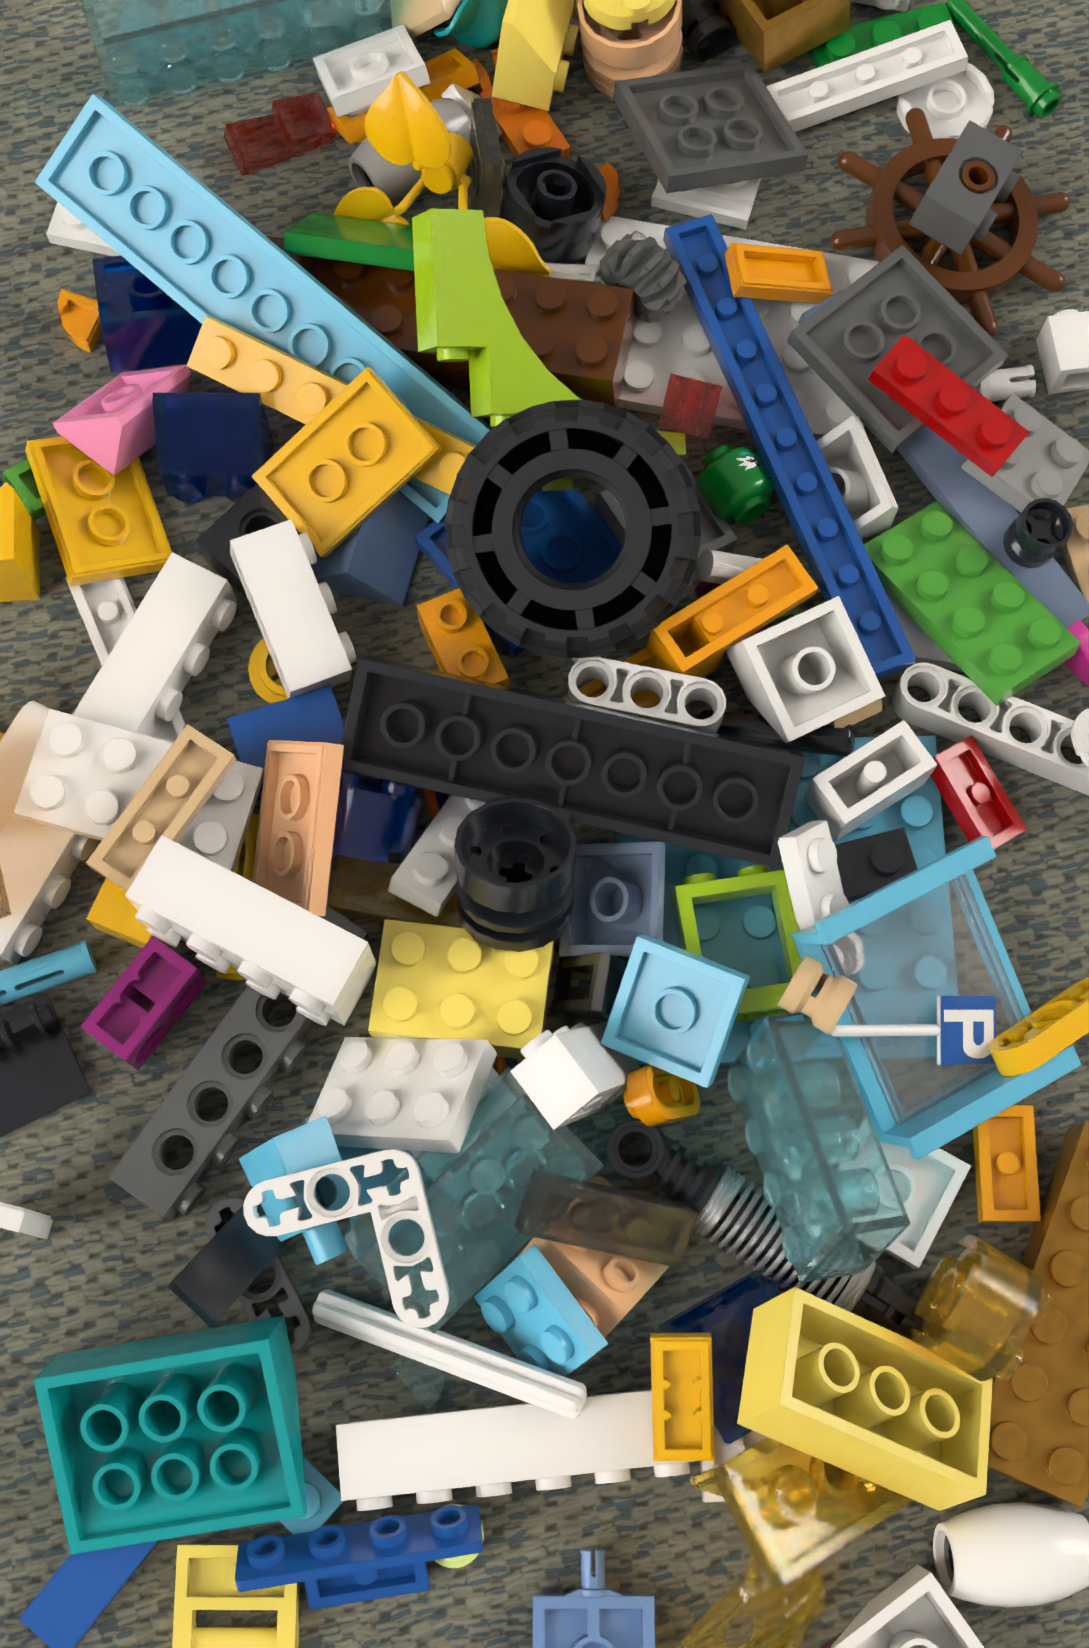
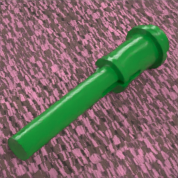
[946,0,1062,119]

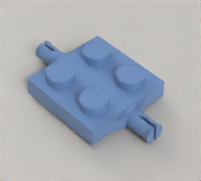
[533,1549,655,1648]

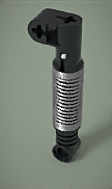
[606,1120,998,1363]

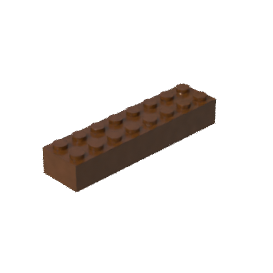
[266,236,636,407]

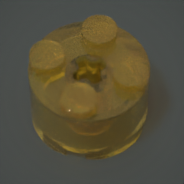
[911,1235,1052,1381]

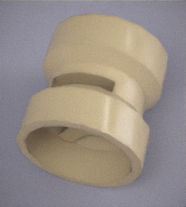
[777,954,858,1035]

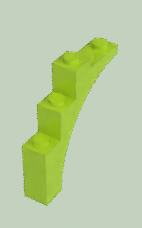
[412,208,686,491]

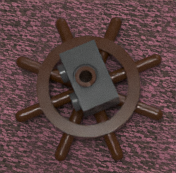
[830,108,1070,337]

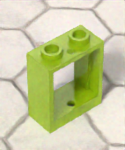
[671,865,802,1023]

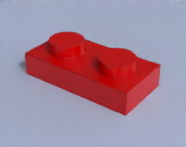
[930,735,1027,849]

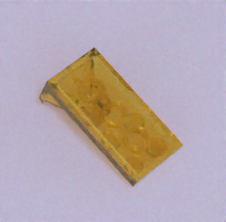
[689,1437,913,1597]

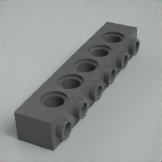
[108,905,372,1221]

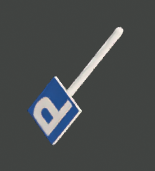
[830,995,996,1065]

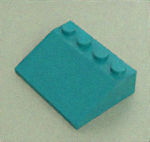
[33,1316,307,1555]

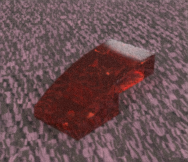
[224,92,337,176]

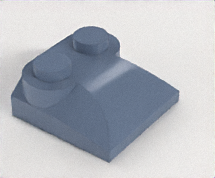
[559,842,665,957]

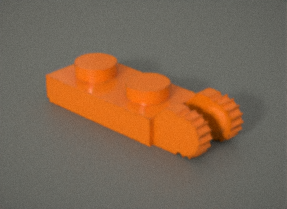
[471,48,570,158]

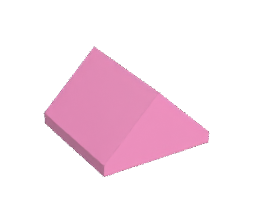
[52,365,192,476]

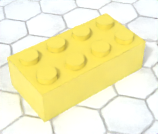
[737,1287,993,1511]

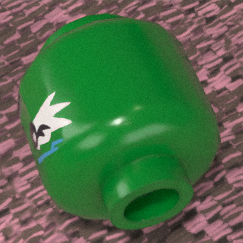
[697,445,774,526]

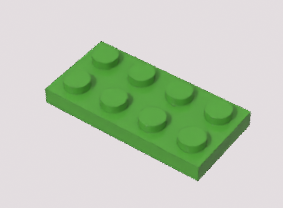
[864,501,1081,706]

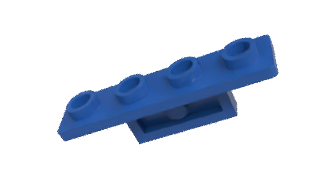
[235,1505,483,1610]

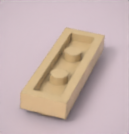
[86,724,236,892]

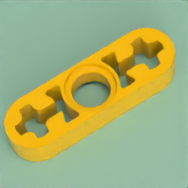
[988,977,1089,1076]

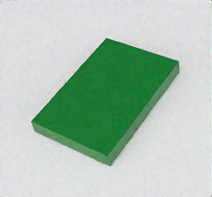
[283,212,414,271]

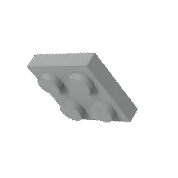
[960,393,1089,513]

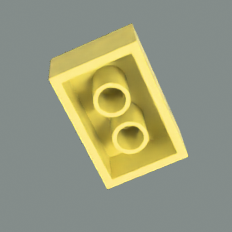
[368,919,554,1060]

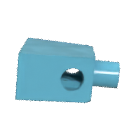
[239,1116,350,1265]

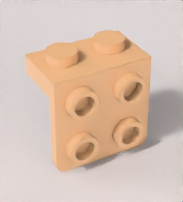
[518,1176,679,1338]

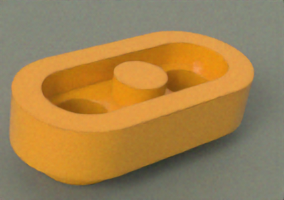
[623,1064,700,1126]

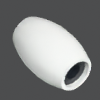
[933,1502,1089,1608]

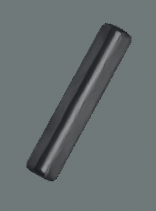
[697,710,855,756]

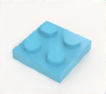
[601,934,750,1088]
[474,1245,608,1377]

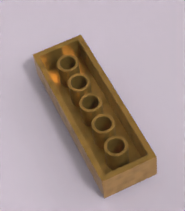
[982,1121,1089,1508]

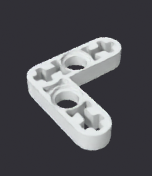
[243,1149,449,1328]

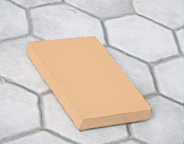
[252,740,344,917]

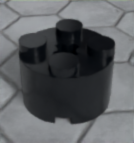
[497,147,607,264]

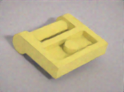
[172,1543,300,1648]

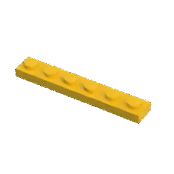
[187,317,476,495]

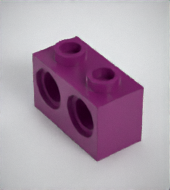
[80,936,209,1071]

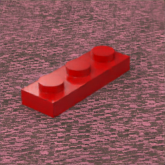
[868,334,1029,477]

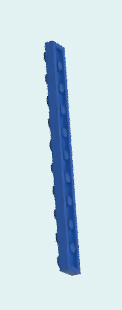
[663,214,916,679]

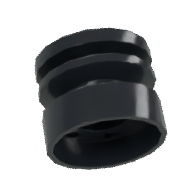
[454,797,576,952]

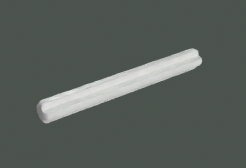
[312,1289,587,1419]

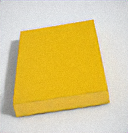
[252,366,442,557]
[25,436,172,587]

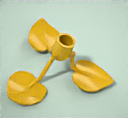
[334,71,552,277]

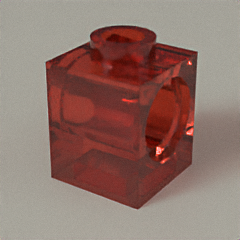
[658,373,722,439]

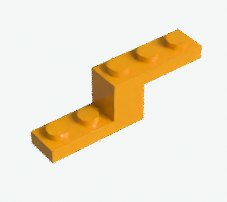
[563,544,818,708]

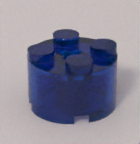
[332,770,423,863]

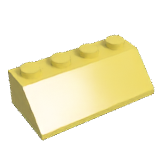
[492,0,579,111]

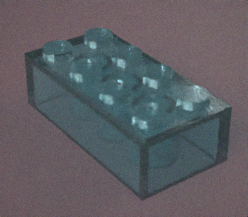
[728,1012,911,1283]
[341,1067,604,1334]

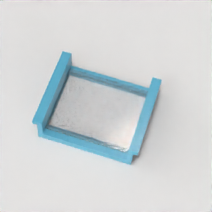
[790,836,1081,1160]

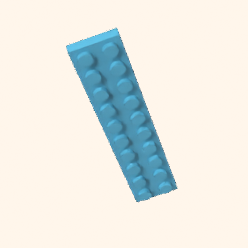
[35,94,493,523]

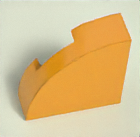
[58,289,111,353]

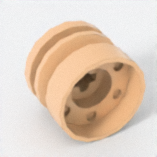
[577,0,683,99]

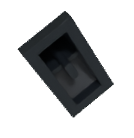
[550,952,628,1021]

